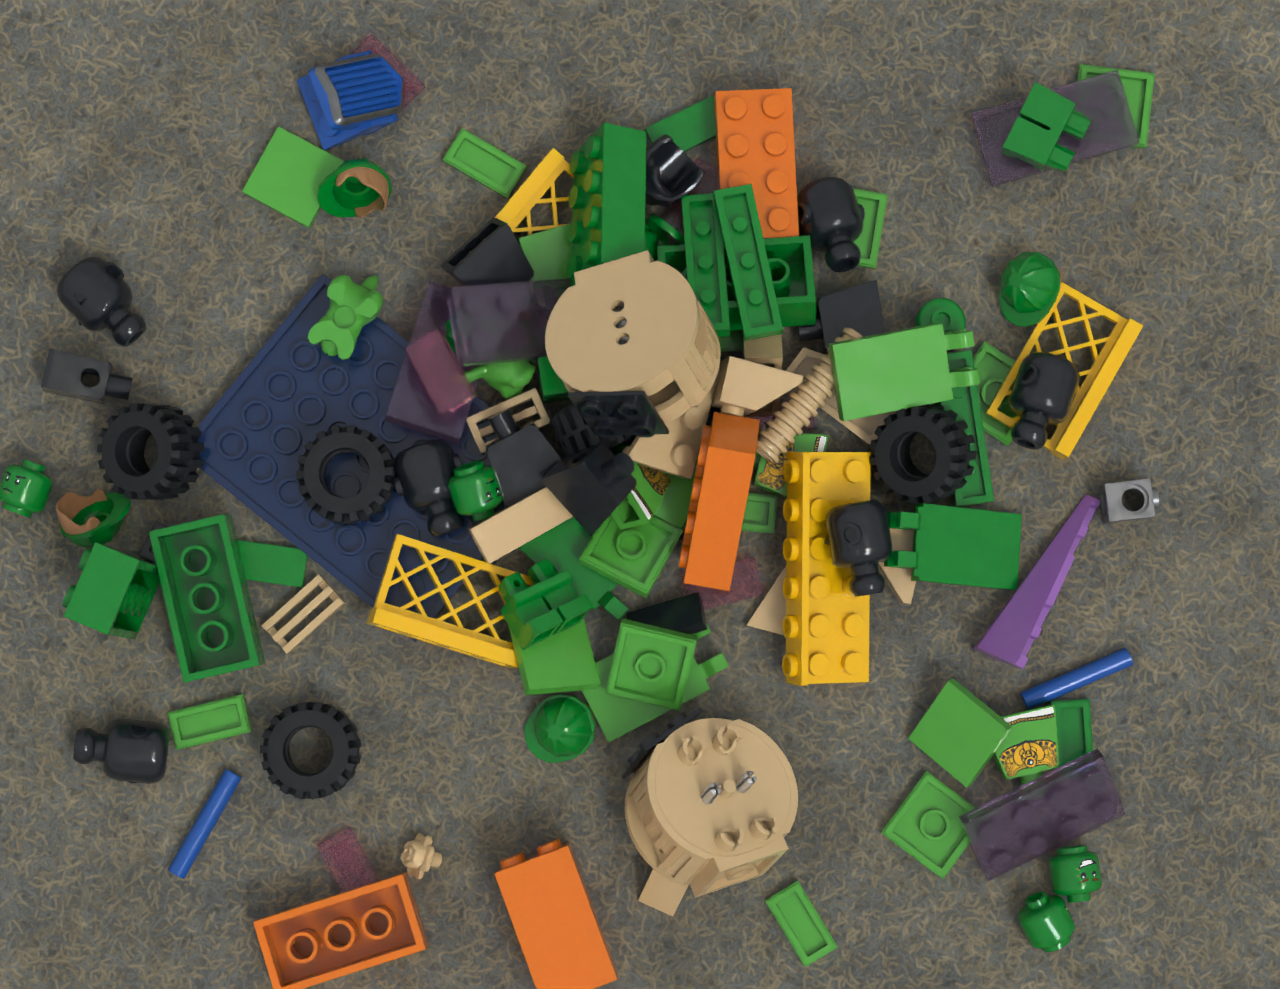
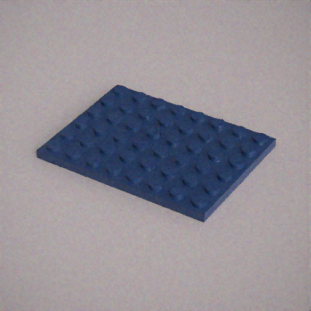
[197,274,506,642]

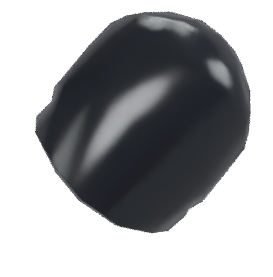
[645,134,705,207]

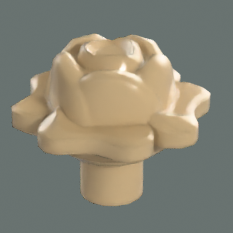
[400,833,442,879]

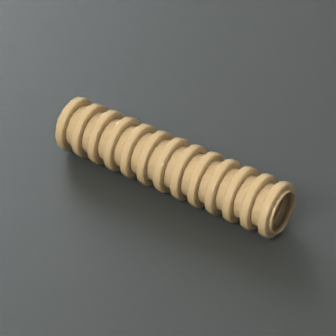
[756,327,863,464]

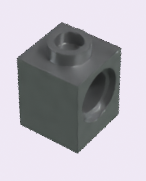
[1099,478,1159,524]

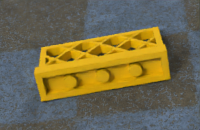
[494,148,574,323]
[985,282,1143,460]
[366,534,534,669]

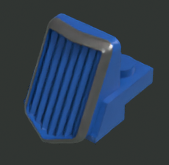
[297,50,404,150]

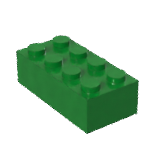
[567,122,646,286]
[657,235,816,331]
[149,514,266,683]
[62,542,160,640]

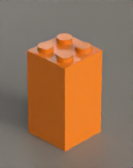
[494,839,618,989]

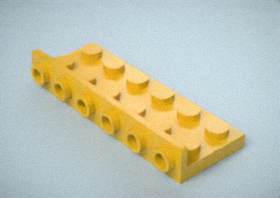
[782,452,871,686]

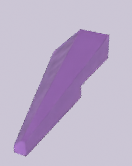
[973,495,1101,669]

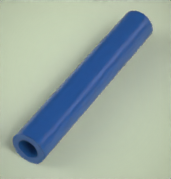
[1020,648,1133,710]
[168,768,242,879]

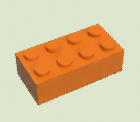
[714,88,799,239]
[678,412,760,591]
[253,872,429,989]

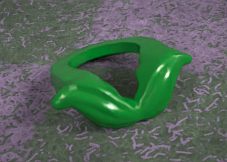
[646,214,685,246]

